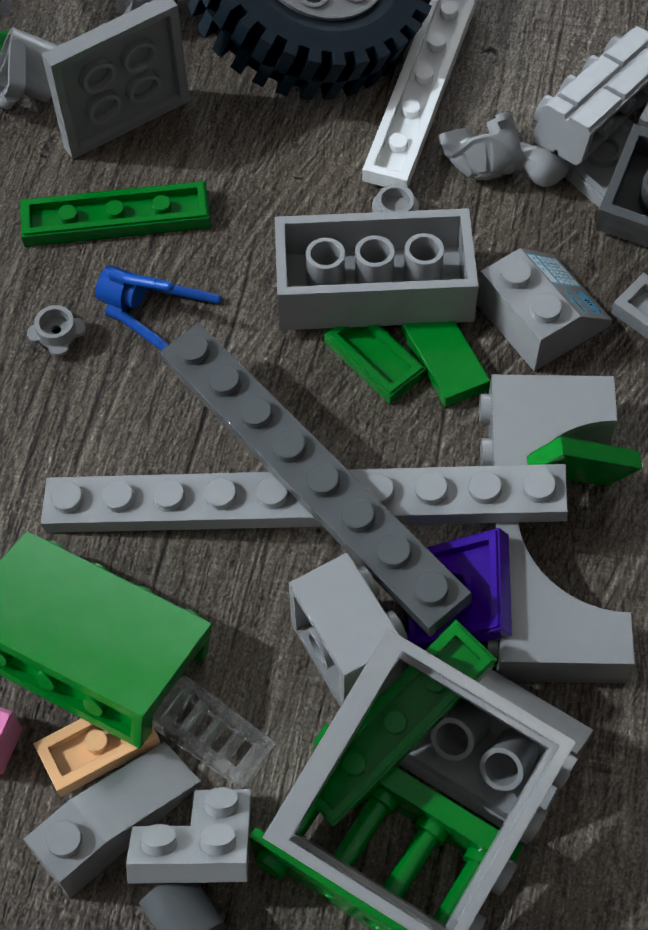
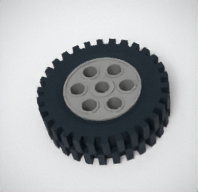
[188,0,432,100]

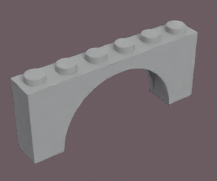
[479,374,635,684]

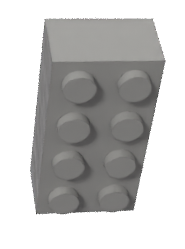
[275,208,478,330]

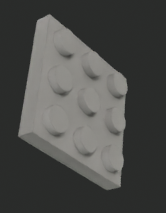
[42,0,190,160]

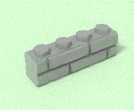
[533,26,648,166]

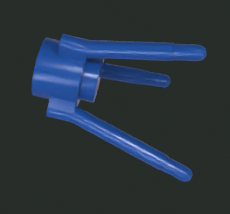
[95,265,222,350]

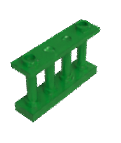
[249,723,523,930]

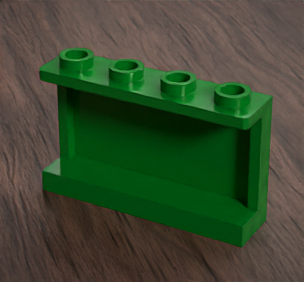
[0,531,212,749]

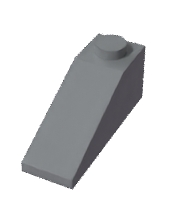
[23,742,202,899]

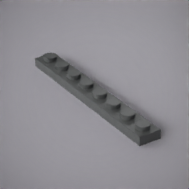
[159,322,472,637]

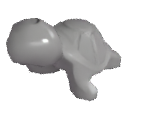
[439,112,572,188]

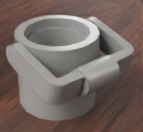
[0,27,58,110]

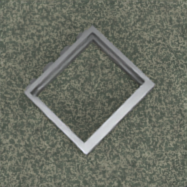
[262,629,578,930]

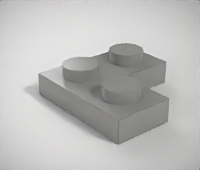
[126,787,252,884]

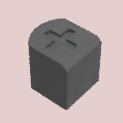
[139,883,227,930]

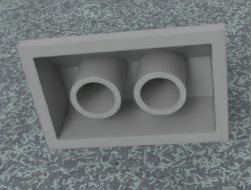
[398,669,593,844]

